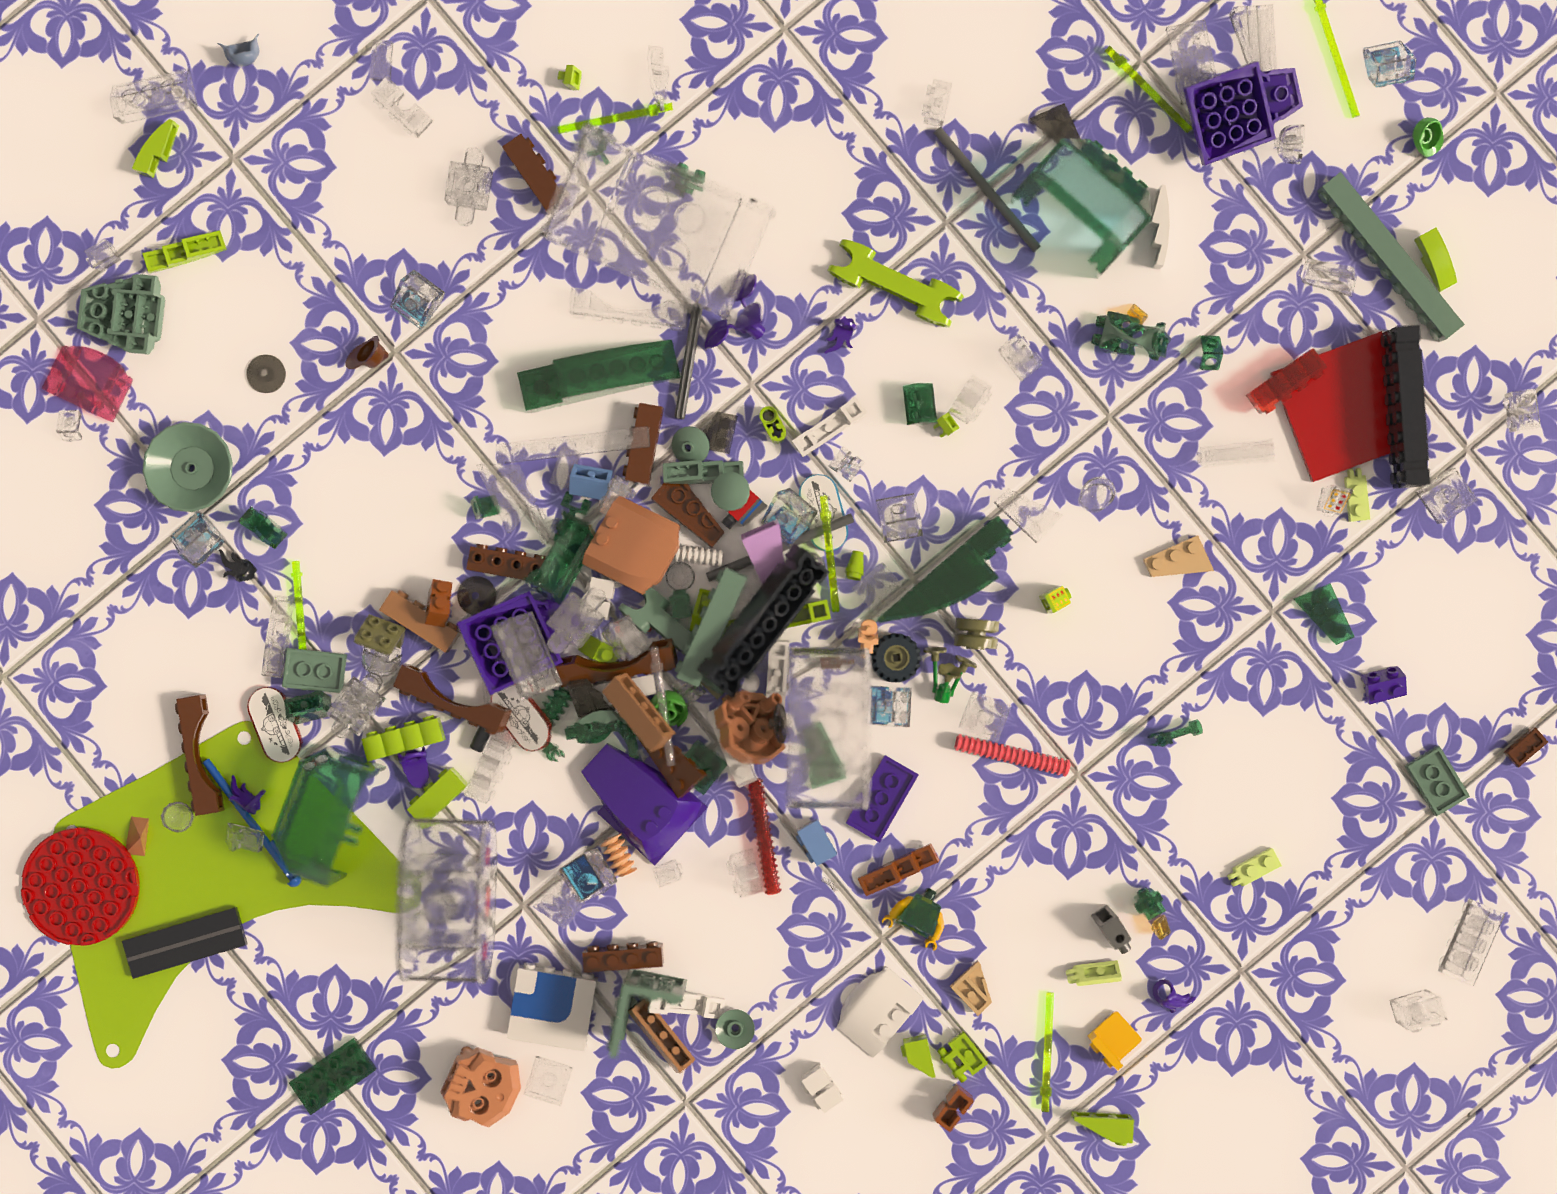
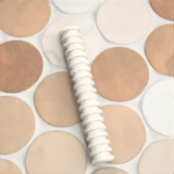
[673,545,723,567]

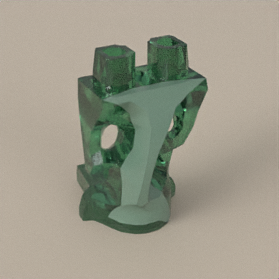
[1091,311,1171,361]
[564,710,640,759]

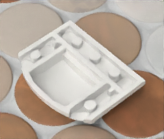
[837,967,924,1058]

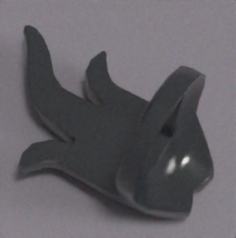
[219,549,257,582]

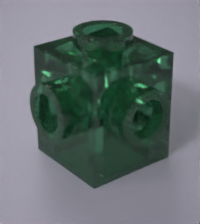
[1133,887,1166,921]

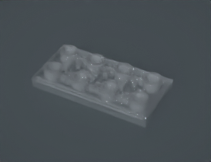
[1165,19,1217,105]

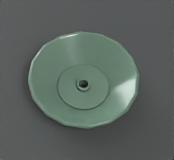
[142,422,233,512]

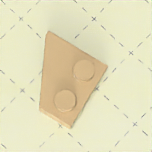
[950,960,992,1016]

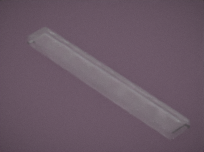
[495,427,650,464]

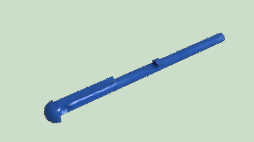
[203,759,302,887]

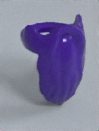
[398,746,429,789]

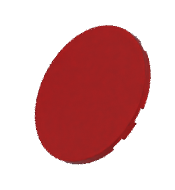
[21,827,140,946]

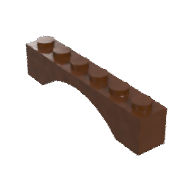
[555,638,678,688]
[393,664,512,735]
[175,694,225,816]

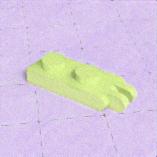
[1344,468,1371,522]
[1227,848,1282,887]
[1066,960,1122,986]

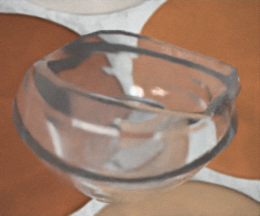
[1078,477,1116,513]

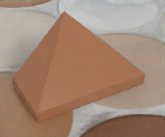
[126,817,149,856]

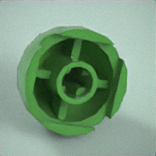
[650,690,688,727]

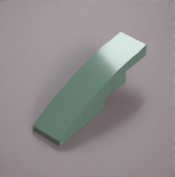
[663,460,744,484]

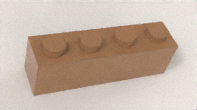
[379,589,461,653]
[602,673,675,752]
[627,997,696,1073]

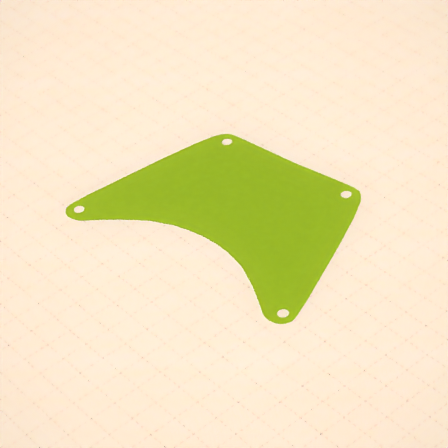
[53,721,422,1069]

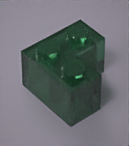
[685,739,728,795]

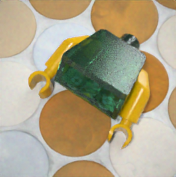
[882,888,944,951]

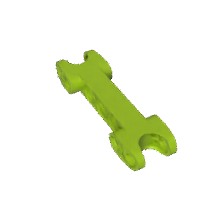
[827,239,964,328]

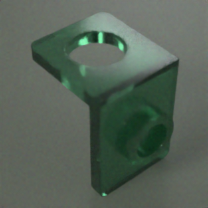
[1200,335,1223,370]
[470,495,501,520]

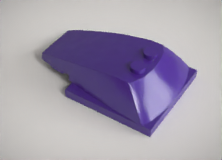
[1183,61,1303,166]
[457,591,590,696]
[581,743,708,866]

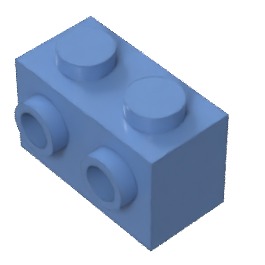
[569,464,613,501]
[796,818,837,866]

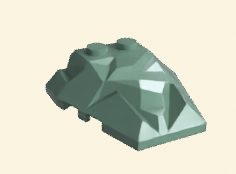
[77,274,165,355]

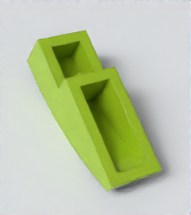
[132,119,179,178]
[1414,227,1458,292]

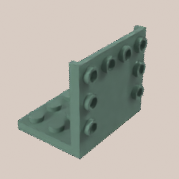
[607,969,688,1058]

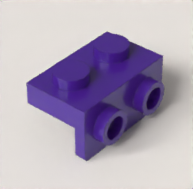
[1361,666,1407,705]

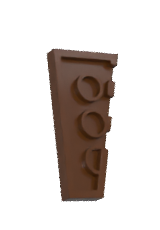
[651,483,725,548]
[636,735,707,799]

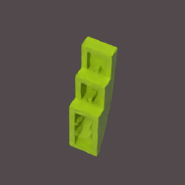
[142,230,227,274]

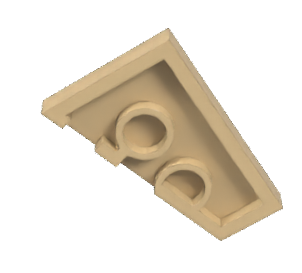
[1143,535,1214,577]

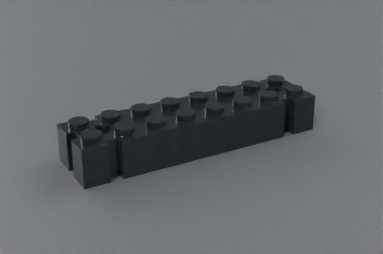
[1380,325,1431,489]
[696,544,830,698]

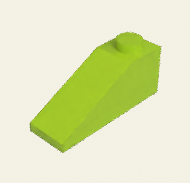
[1071,1111,1134,1146]

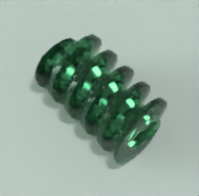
[537,683,575,727]

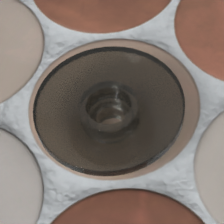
[246,354,286,394]
[457,576,497,615]
[769,704,787,743]

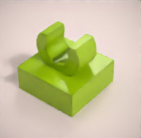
[557,65,582,91]
[933,412,960,438]

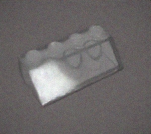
[109,68,198,124]
[491,612,563,701]
[1437,898,1505,986]

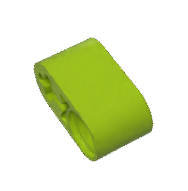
[759,406,786,443]

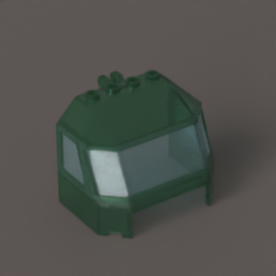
[1010,138,1152,279]
[272,746,387,887]

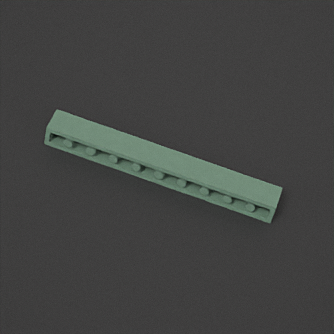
[1317,172,1465,342]

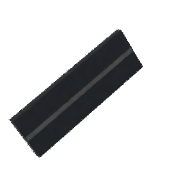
[122,907,248,979]

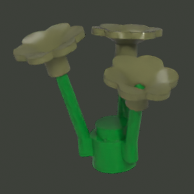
[923,647,977,703]

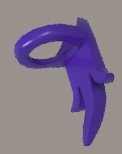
[825,316,857,354]
[229,775,266,814]
[1153,979,1196,1013]

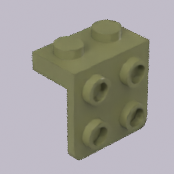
[354,614,406,655]

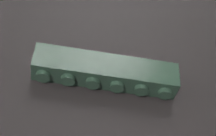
[675,567,748,687]

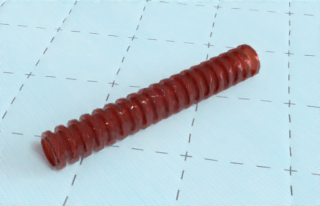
[747,778,782,895]

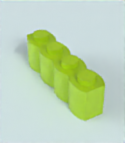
[361,715,446,762]

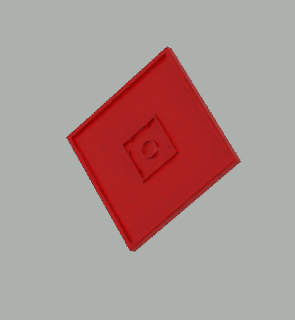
[1270,331,1391,482]

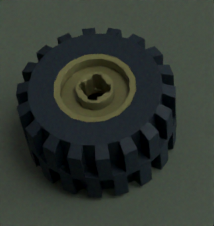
[870,633,921,683]

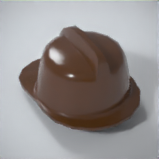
[345,336,389,369]

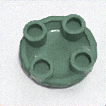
[711,472,750,511]

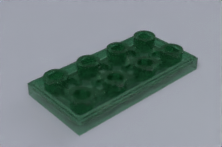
[289,1037,377,1115]

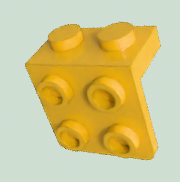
[1087,1011,1142,1071]

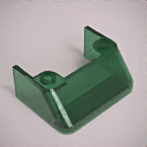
[524,510,596,605]

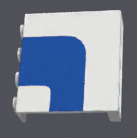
[506,963,598,1052]

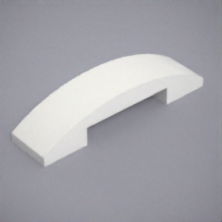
[792,397,867,457]
[766,640,790,713]
[648,992,725,1019]

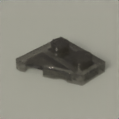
[1029,103,1080,148]
[703,412,738,454]
[566,679,615,718]

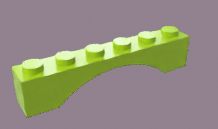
[721,599,831,637]

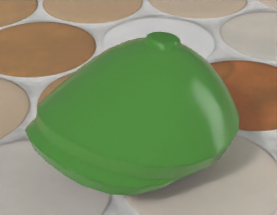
[1412,117,1444,157]

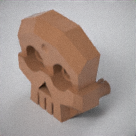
[714,690,786,764]
[440,1046,521,1128]

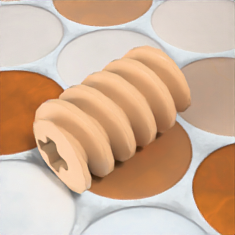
[600,833,637,877]

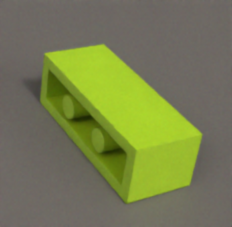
[407,767,469,827]

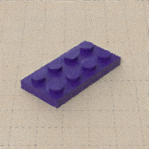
[845,754,919,843]

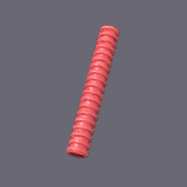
[954,734,1070,777]

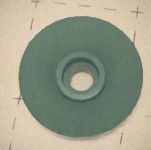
[671,426,710,462]
[715,1009,755,1049]

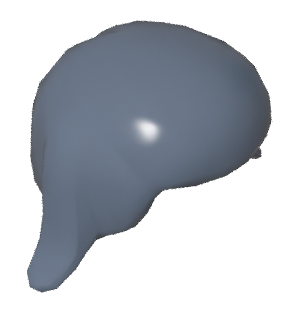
[217,33,260,67]

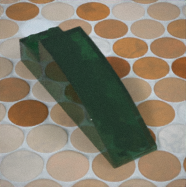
[517,340,681,414]
[876,516,1014,623]

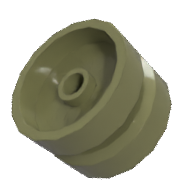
[954,618,999,650]

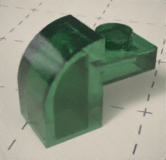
[238,506,288,549]

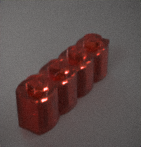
[1246,348,1327,415]

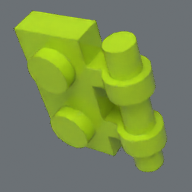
[937,1031,988,1083]

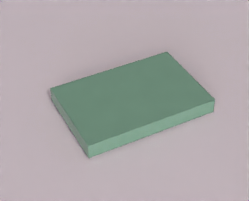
[282,648,347,693]
[1404,745,1470,817]

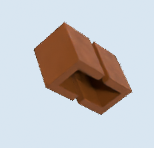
[425,579,453,628]
[932,1083,974,1132]

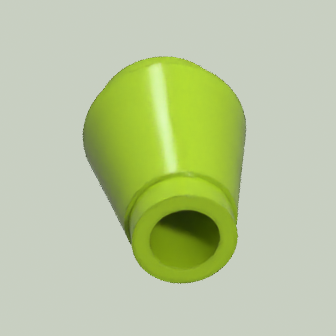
[844,550,864,581]

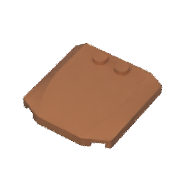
[582,496,680,595]

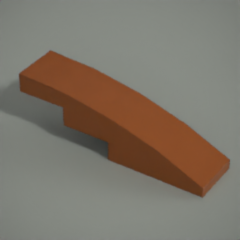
[858,843,940,896]

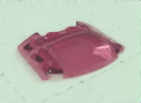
[41,346,133,422]

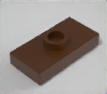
[1503,727,1548,768]

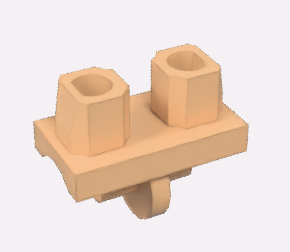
[858,619,879,654]

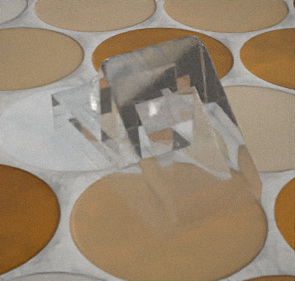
[528,505,560,545]
[225,822,264,852]

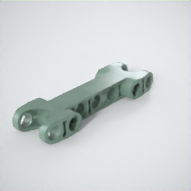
[618,588,724,695]

